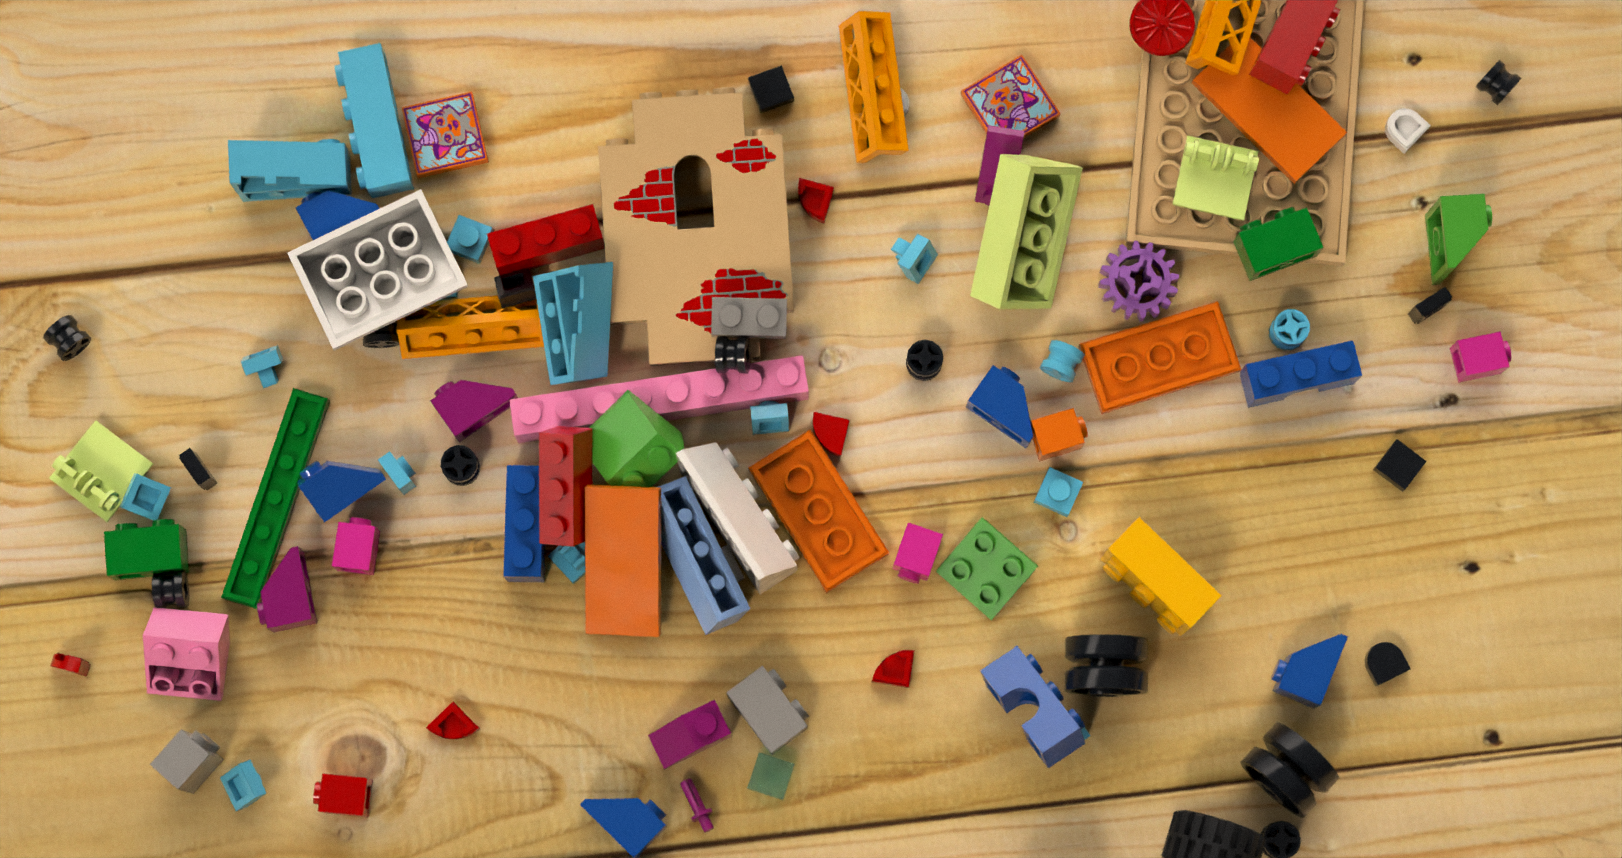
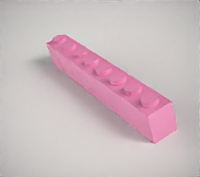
[509,355,809,443]

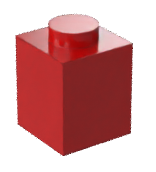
[313,773,373,818]

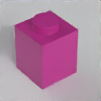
[1450,332,1512,383]
[332,517,380,575]
[892,523,943,584]

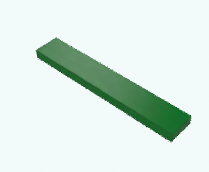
[221,388,330,609]

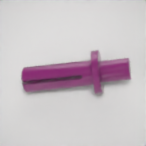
[680,778,714,833]

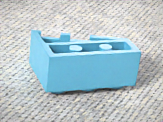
[228,139,352,202]
[533,262,613,386]

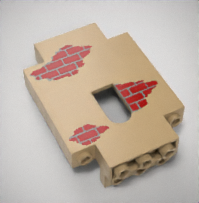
[598,87,794,366]

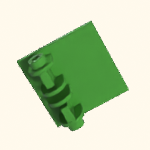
[936,517,1038,620]

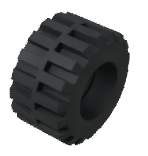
[1161,810,1266,858]

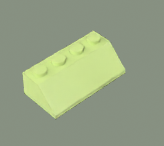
[970,154,1083,309]

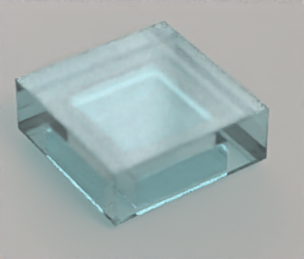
[747,752,795,801]

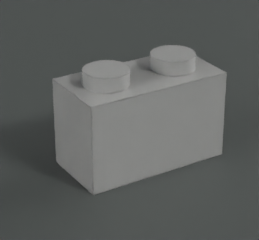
[711,297,787,339]
[726,665,809,756]
[150,729,224,794]

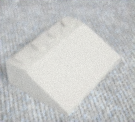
[287,189,468,351]
[676,442,799,594]

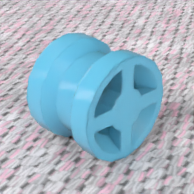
[1269,309,1310,350]
[1040,340,1085,383]

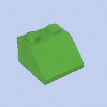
[1425,194,1492,285]
[589,390,684,487]

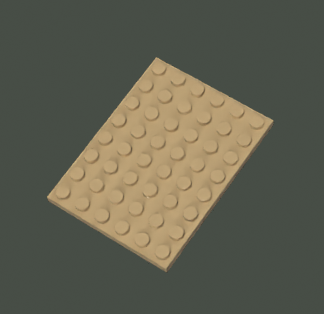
[1125,0,1364,266]

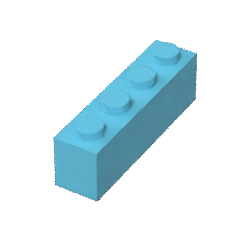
[334,43,414,198]

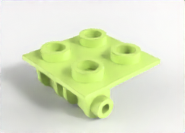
[1172,135,1259,221]
[49,420,154,522]

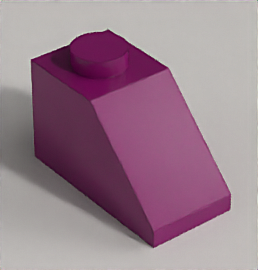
[975,125,1025,206]
[430,380,518,443]
[257,546,317,633]
[648,699,732,770]

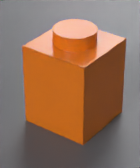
[1031,408,1088,462]

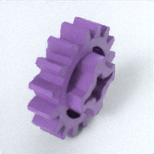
[1098,241,1179,321]

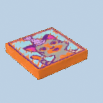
[961,55,1061,139]
[401,91,489,179]

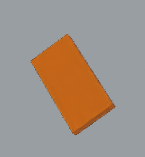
[1192,37,1347,184]
[1078,301,1242,415]
[748,429,889,594]
[585,485,661,637]

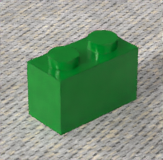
[1233,207,1324,281]
[104,519,189,581]

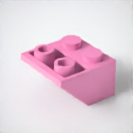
[143,607,230,701]

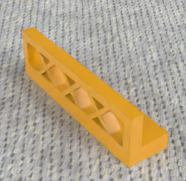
[1185,0,1262,76]
[839,11,909,163]
[397,295,544,359]

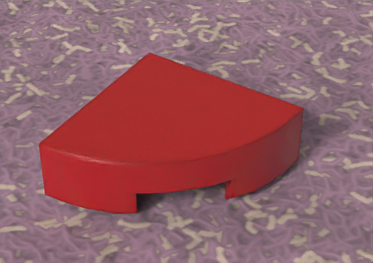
[798,177,834,224]
[813,412,850,457]
[872,650,914,688]
[50,652,91,677]
[426,701,480,740]

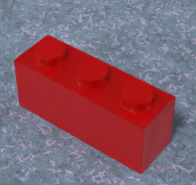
[1249,0,1341,95]
[487,204,605,275]
[539,426,592,547]

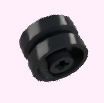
[1065,634,1148,697]
[1241,722,1339,818]

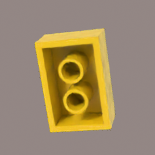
[1101,517,1222,636]

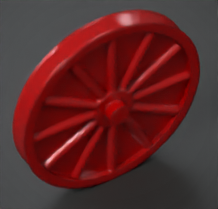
[1129,0,1195,56]

